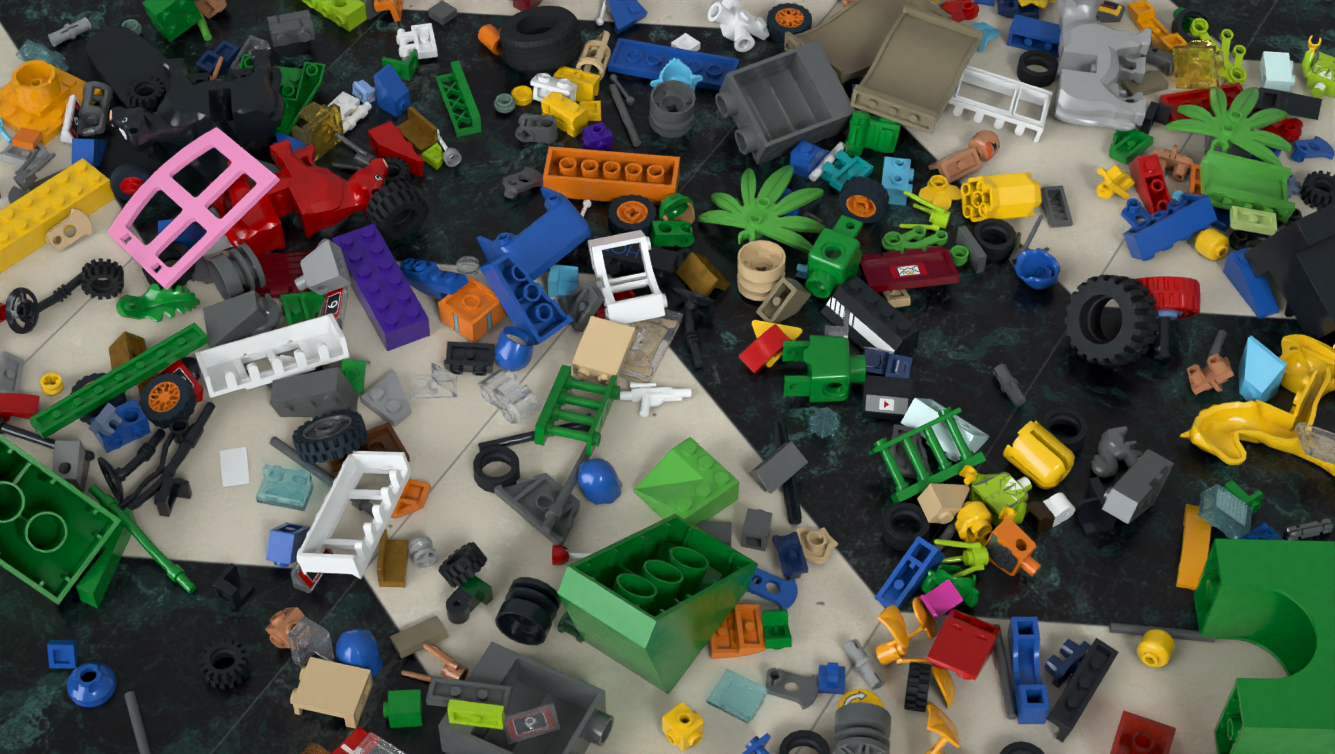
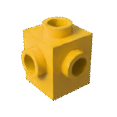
[662,701,704,752]

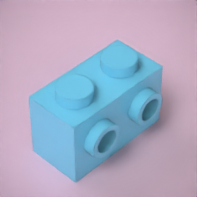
[882,157,914,206]

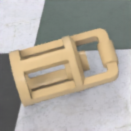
[576,30,611,80]

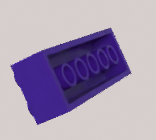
[332,223,430,351]

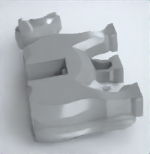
[1053,0,1151,131]

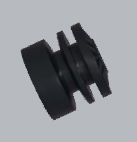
[495,577,561,645]

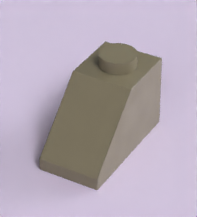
[756,276,811,324]

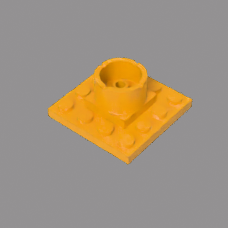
[0,58,103,146]

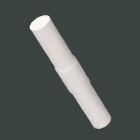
[809,142,845,181]

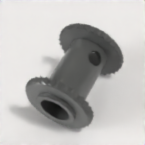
[1141,40,1180,76]

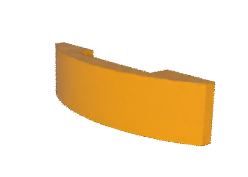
[1127,0,1188,52]
[1176,504,1211,590]

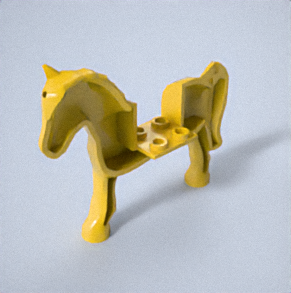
[1180,334,1335,477]

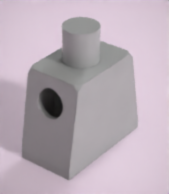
[295,240,352,295]

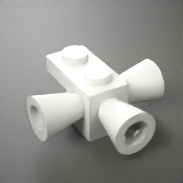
[708,0,769,52]

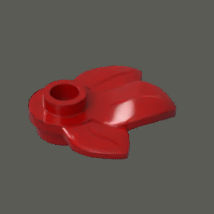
[940,0,979,22]
[1260,118,1303,143]

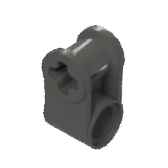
[515,113,558,144]

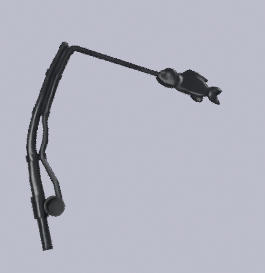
[117,402,216,512]

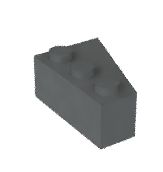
[270,367,359,417]
[1102,449,1174,524]

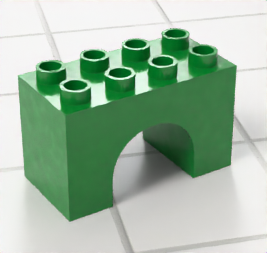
[1194,539,1335,754]

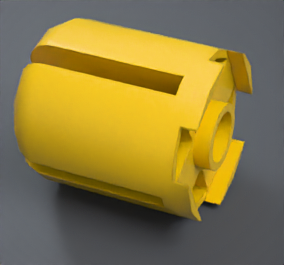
[1003,421,1075,490]

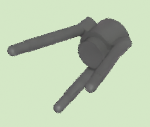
[332,132,377,172]
[13,149,66,191]
[1009,215,1049,266]

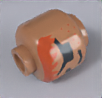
[968,130,1000,162]

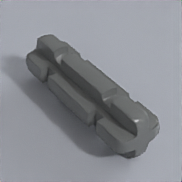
[1284,518,1333,540]

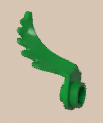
[116,283,200,322]

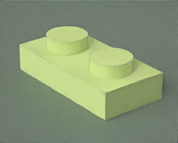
[1230,206,1277,236]

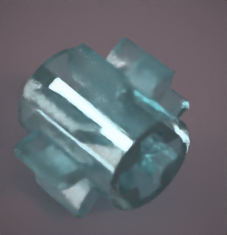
[809,407,840,438]

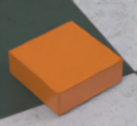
[12,127,43,150]

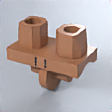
[1153,145,1193,182]
[1187,353,1234,395]

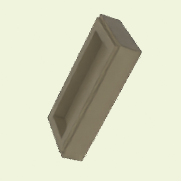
[1121,70,1169,97]
[390,616,448,659]

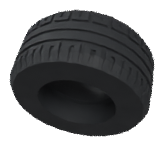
[499,6,582,74]

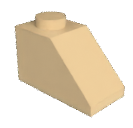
[917,483,970,524]

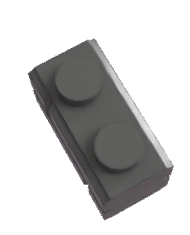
[267,10,315,47]

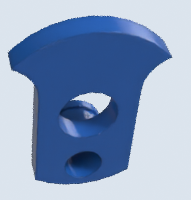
[1290,136,1335,163]
[1121,198,1152,227]
[747,568,798,609]

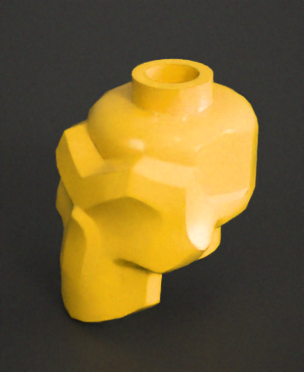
[955,501,992,546]

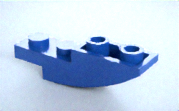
[400,258,469,300]

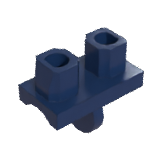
[772,532,808,580]
[1044,639,1091,688]

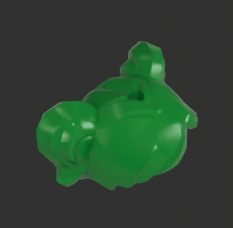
[921,564,979,608]

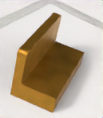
[396,106,438,157]
[676,252,730,297]
[109,331,146,370]
[377,529,409,588]

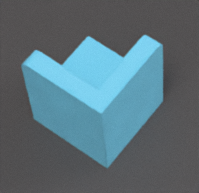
[548,265,579,297]

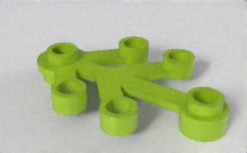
[1187,18,1247,85]

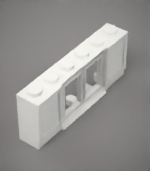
[195,313,349,398]

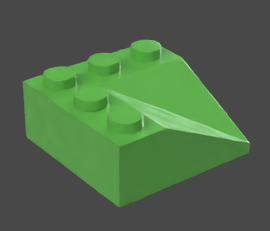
[634,437,739,525]

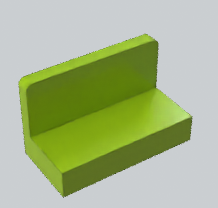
[447,699,506,730]

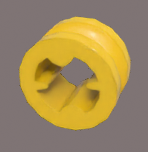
[40,372,64,396]

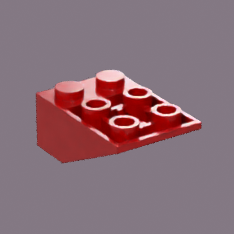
[926,608,1001,681]

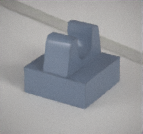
[88,402,122,436]

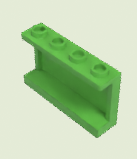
[1200,150,1295,223]

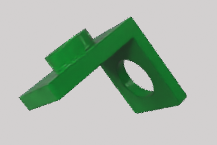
[382,49,419,81]
[341,359,371,393]

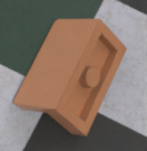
[928,147,982,184]

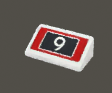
[60,95,81,144]

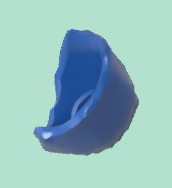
[1014,248,1061,290]
[578,458,622,505]
[336,627,383,676]

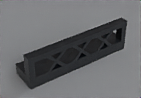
[1046,638,1119,743]

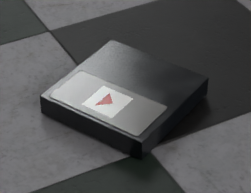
[861,375,912,421]

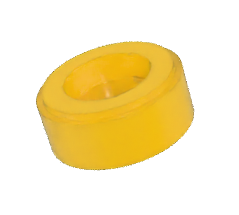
[512,86,533,106]

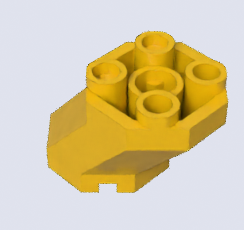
[961,172,1042,222]

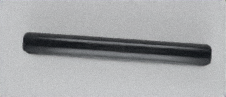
[773,422,802,525]

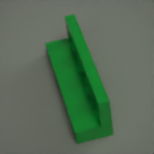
[435,60,482,137]

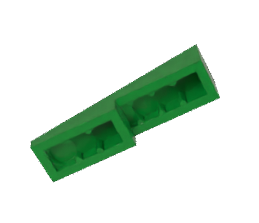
[76,508,136,608]

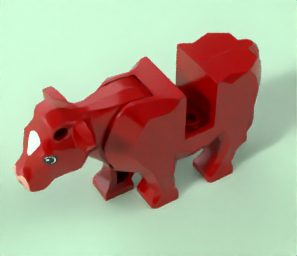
[209,140,388,255]

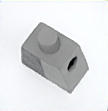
[52,440,90,493]

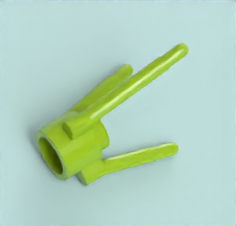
[899,190,951,231]
[934,539,989,577]

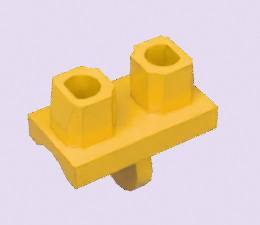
[1096,164,1135,200]

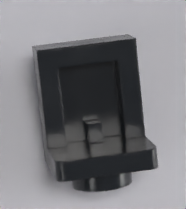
[1141,101,1172,135]
[154,477,192,517]

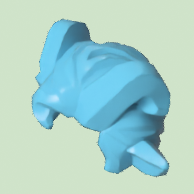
[650,58,703,91]

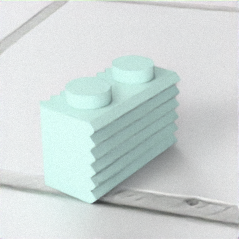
[1260,51,1295,92]

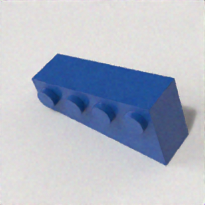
[1123,192,1218,261]
[479,252,574,345]

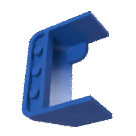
[477,187,592,280]

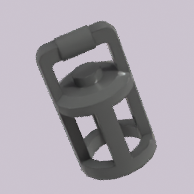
[77,81,113,137]

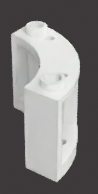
[588,230,667,324]

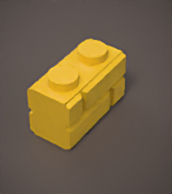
[541,91,588,137]

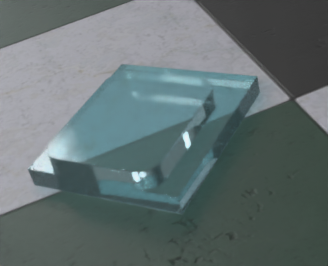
[706,669,769,724]

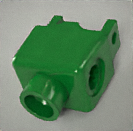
[805,215,863,298]
[782,335,866,403]

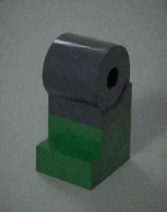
[446,576,493,624]

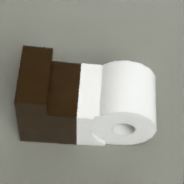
[1024,493,1075,535]

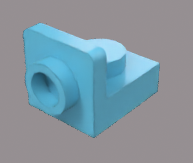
[971,22,1000,52]

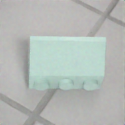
[901,398,990,462]

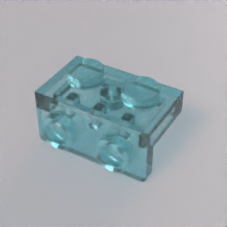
[16,39,69,72]
[256,465,314,511]

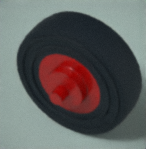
[110,163,150,201]

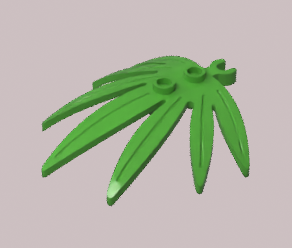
[1165,86,1292,166]
[698,165,825,254]

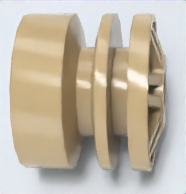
[737,240,786,301]

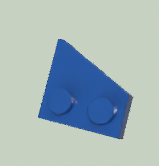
[606,0,648,34]

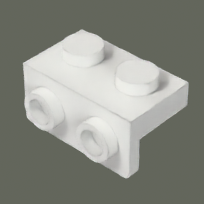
[530,73,577,102]

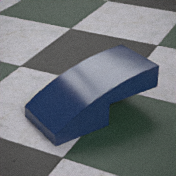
[997,0,1039,20]
[195,40,242,75]
[862,346,913,379]

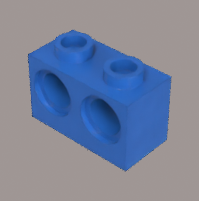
[90,399,151,453]

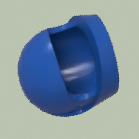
[494,326,534,372]

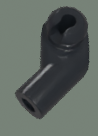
[180,357,200,380]

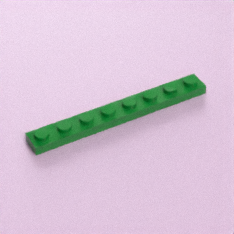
[29,322,209,439]

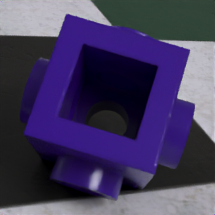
[581,122,614,151]

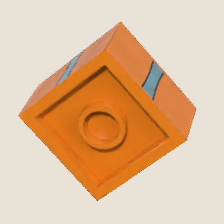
[438,276,506,343]

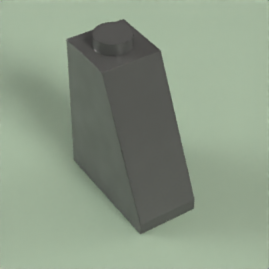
[203,290,268,348]

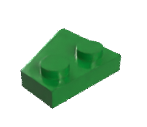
[280,291,324,326]

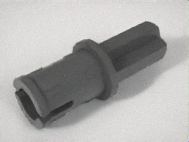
[993,364,1026,407]

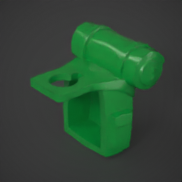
[845,110,901,157]

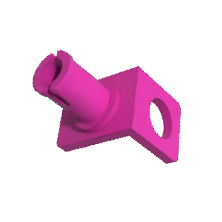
[920,580,963,620]

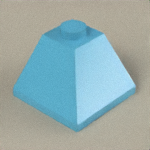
[1238,336,1287,402]

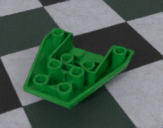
[239,54,326,137]

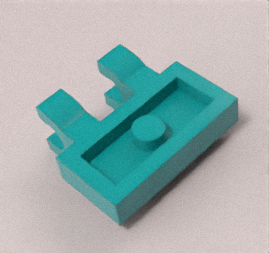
[820,150,874,192]

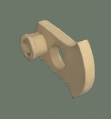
[45,208,92,251]

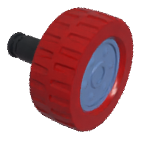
[1136,276,1201,360]

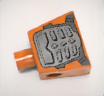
[985,516,1042,577]

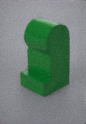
[650,221,695,248]

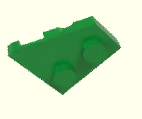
[1109,128,1154,165]

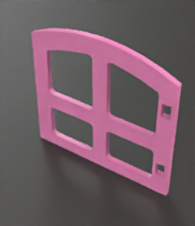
[107,127,280,290]

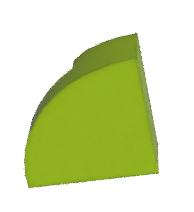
[421,143,443,169]

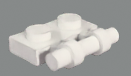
[396,23,438,62]
[316,92,372,133]

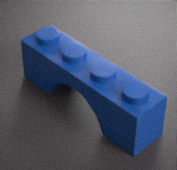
[1007,617,1050,724]

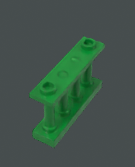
[535,365,620,456]
[868,406,986,504]

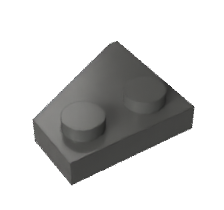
[557,281,605,332]

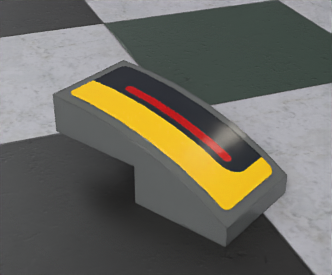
[1096,0,1125,23]

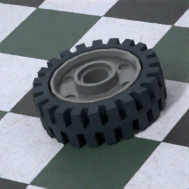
[292,410,368,464]

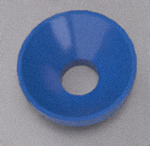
[67,661,117,707]

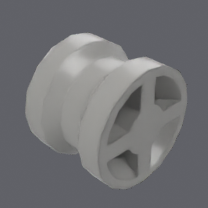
[407,536,438,568]

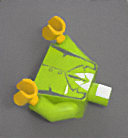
[1301,35,1335,98]
[959,465,1032,527]

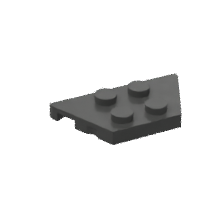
[494,473,580,546]

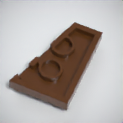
[326,422,410,472]

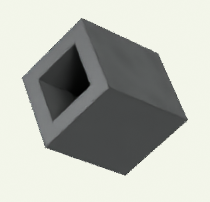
[741,508,772,551]

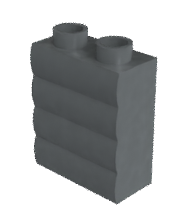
[715,40,855,165]
[438,642,614,754]

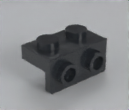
[444,341,495,376]

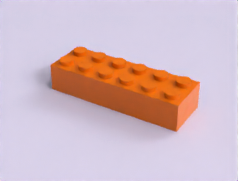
[543,146,680,206]

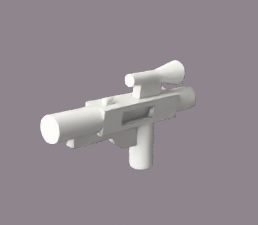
[620,382,691,417]

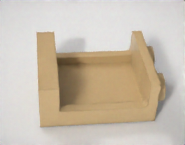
[572,316,637,386]
[290,657,373,729]

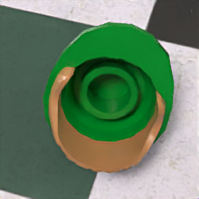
[659,193,695,224]

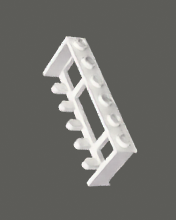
[949,65,1053,143]
[296,451,412,579]

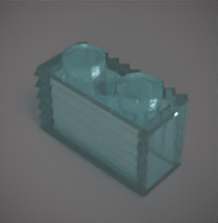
[1198,484,1253,539]

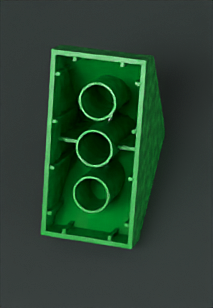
[0,434,121,605]
[557,514,758,694]

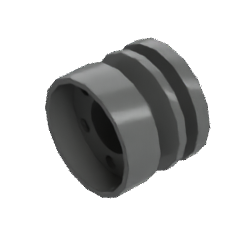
[649,80,696,138]
[207,243,266,300]
[833,702,891,754]

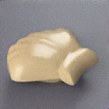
[796,528,838,564]

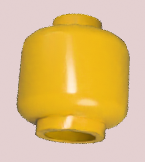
[1195,228,1229,261]
[1137,629,1175,668]

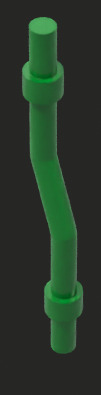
[88,484,197,594]

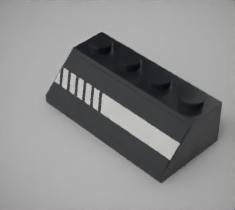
[820,275,920,355]

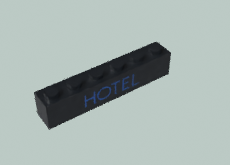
[561,231,678,287]

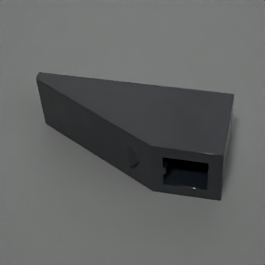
[1254,87,1322,120]

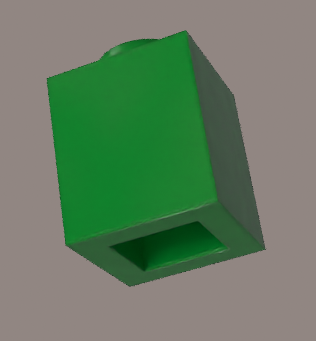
[383,689,423,728]

